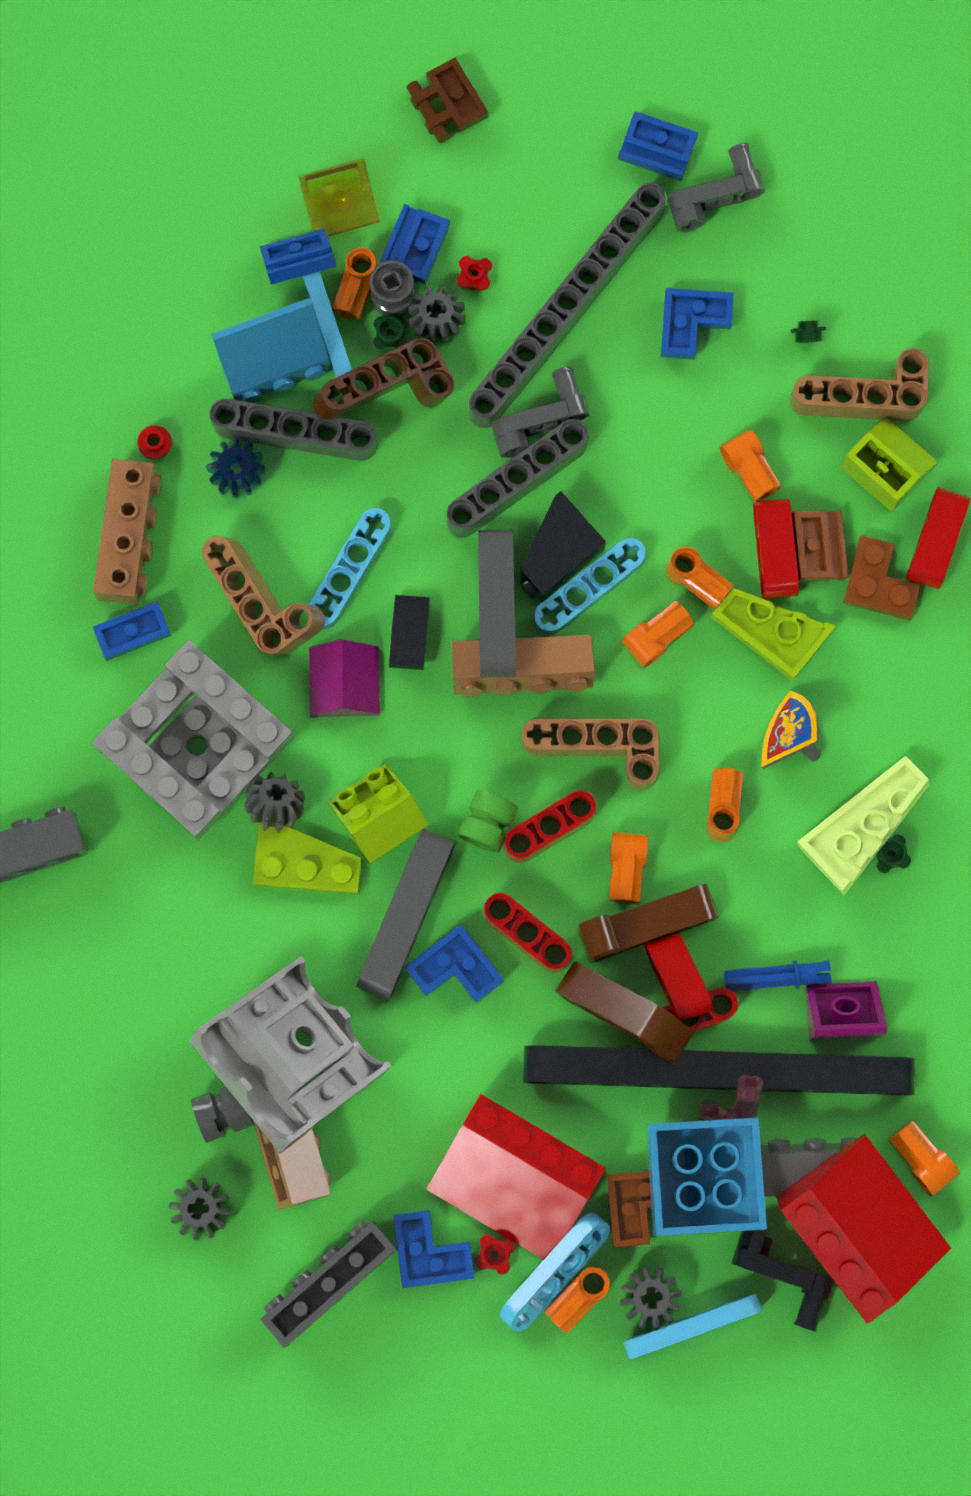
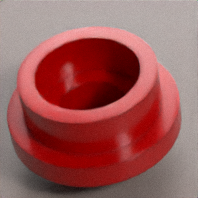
[137,425,172,460]

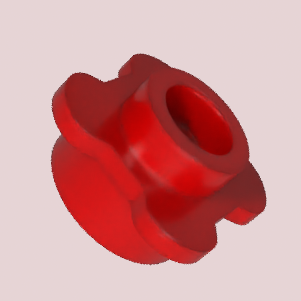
[457,256,492,291]
[475,1234,515,1275]

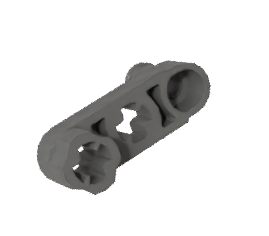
[668,143,765,232]
[491,367,589,458]

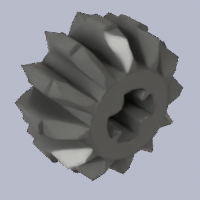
[408,285,465,344]
[245,772,305,833]
[169,1178,231,1240]
[620,1266,682,1329]

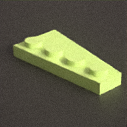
[797,756,930,895]

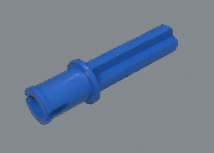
[724,960,832,991]

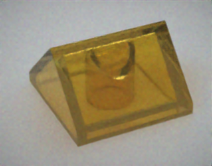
[298,158,380,237]

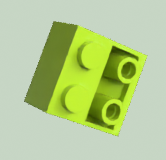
[840,417,938,512]
[327,763,429,863]

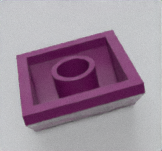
[309,639,380,717]
[805,981,887,1040]

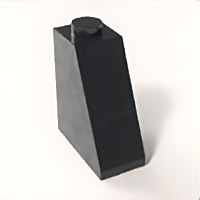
[519,491,606,602]

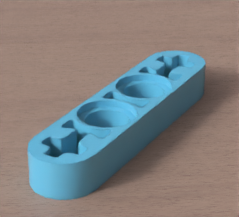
[302,272,357,396]
[309,508,391,629]
[534,538,646,635]
[500,1213,610,1332]
[623,1293,762,1359]

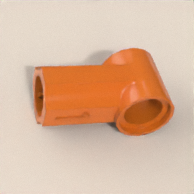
[332,248,377,320]
[719,429,781,501]
[666,547,734,610]
[621,601,694,668]
[706,768,743,842]
[609,832,648,904]
[888,1121,960,1197]
[544,1265,610,1334]

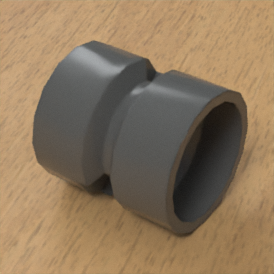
[369,260,415,318]
[191,1086,255,1143]

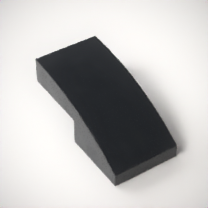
[389,595,430,670]

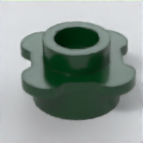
[373,316,407,350]
[790,321,826,343]
[876,834,911,873]

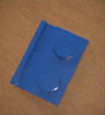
[618,111,698,181]
[380,203,450,285]
[260,229,336,285]

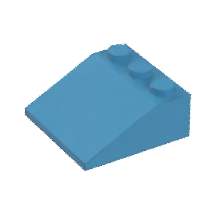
[211,298,331,403]
[646,1118,767,1236]

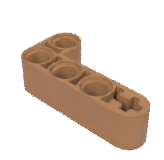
[790,348,929,421]
[202,536,324,655]
[521,719,659,791]

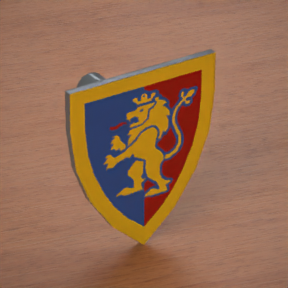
[761,690,821,769]

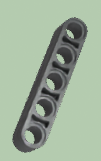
[210,399,377,461]
[447,419,588,538]
[478,530,516,678]
[356,828,456,1001]

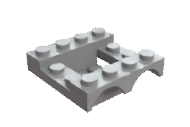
[91,639,294,841]
[189,956,392,1154]

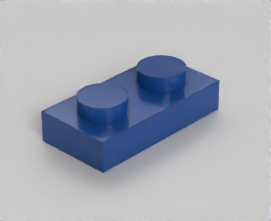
[93,601,171,661]

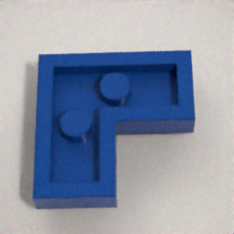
[661,288,734,360]
[405,925,504,1003]
[393,1210,475,1288]

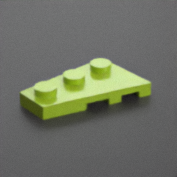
[711,588,836,681]
[253,822,362,895]

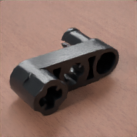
[731,1230,835,1332]

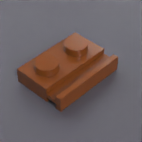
[792,510,848,582]

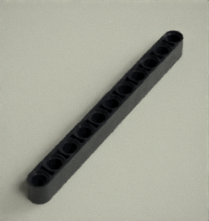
[523,1045,915,1095]

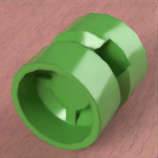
[457,789,518,853]

